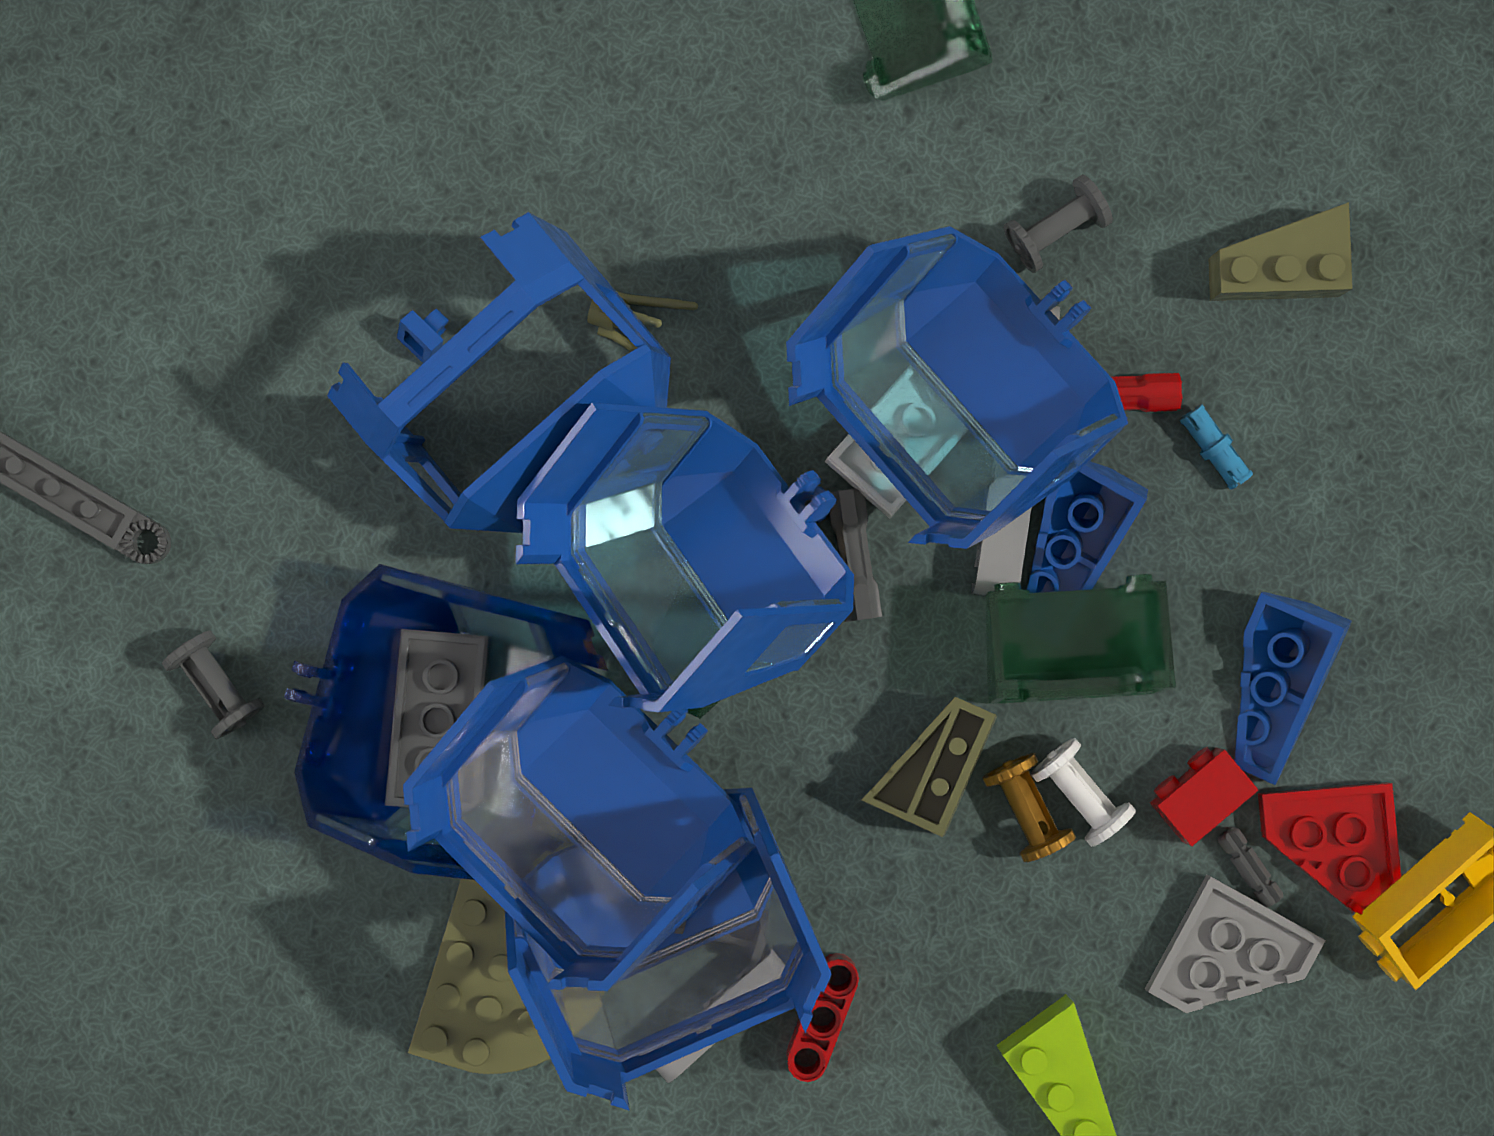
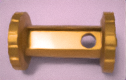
[982,753,1076,862]

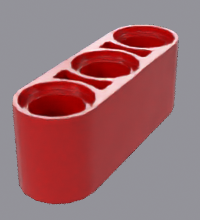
[786,953,859,1082]

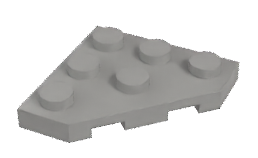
[1145,874,1326,1013]

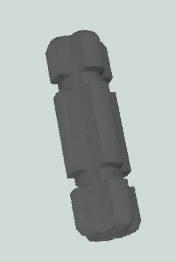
[1218,827,1283,907]

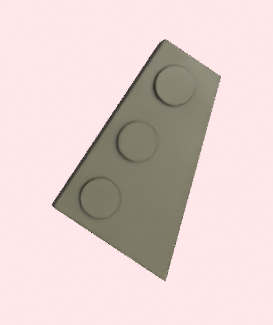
[1208,202,1352,301]
[862,697,997,837]

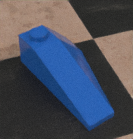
[1020,461,1148,646]
[1235,592,1352,785]

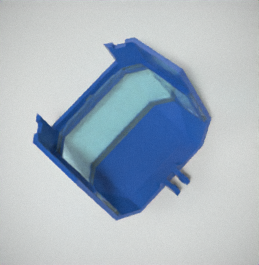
[786,226,1128,549]
[516,403,854,712]

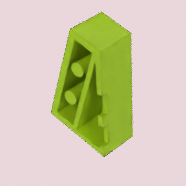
[996,994,1117,1136]

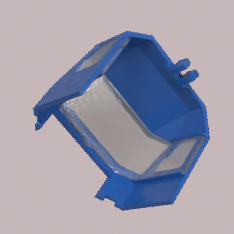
[403,655,756,991]
[505,788,832,1111]

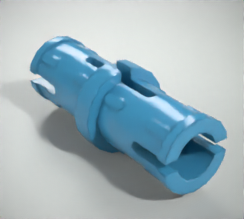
[1179,404,1253,490]

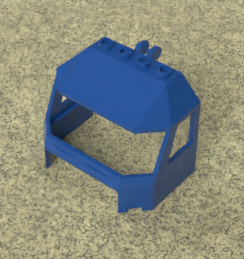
[327,212,671,533]

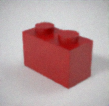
[1150,747,1258,847]

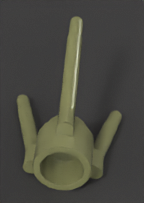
[587,291,698,352]

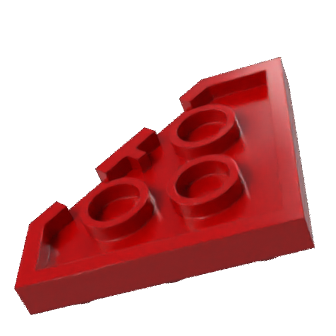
[1258,782,1401,915]

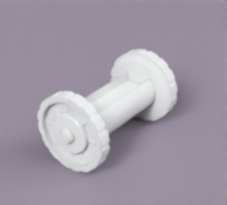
[1031,738,1136,847]

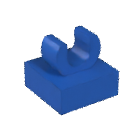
[397,309,449,363]

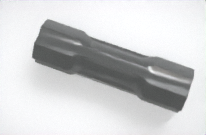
[829,489,882,622]

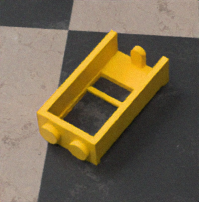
[1352,812,1494,990]

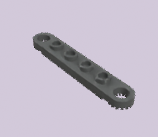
[0,430,171,564]

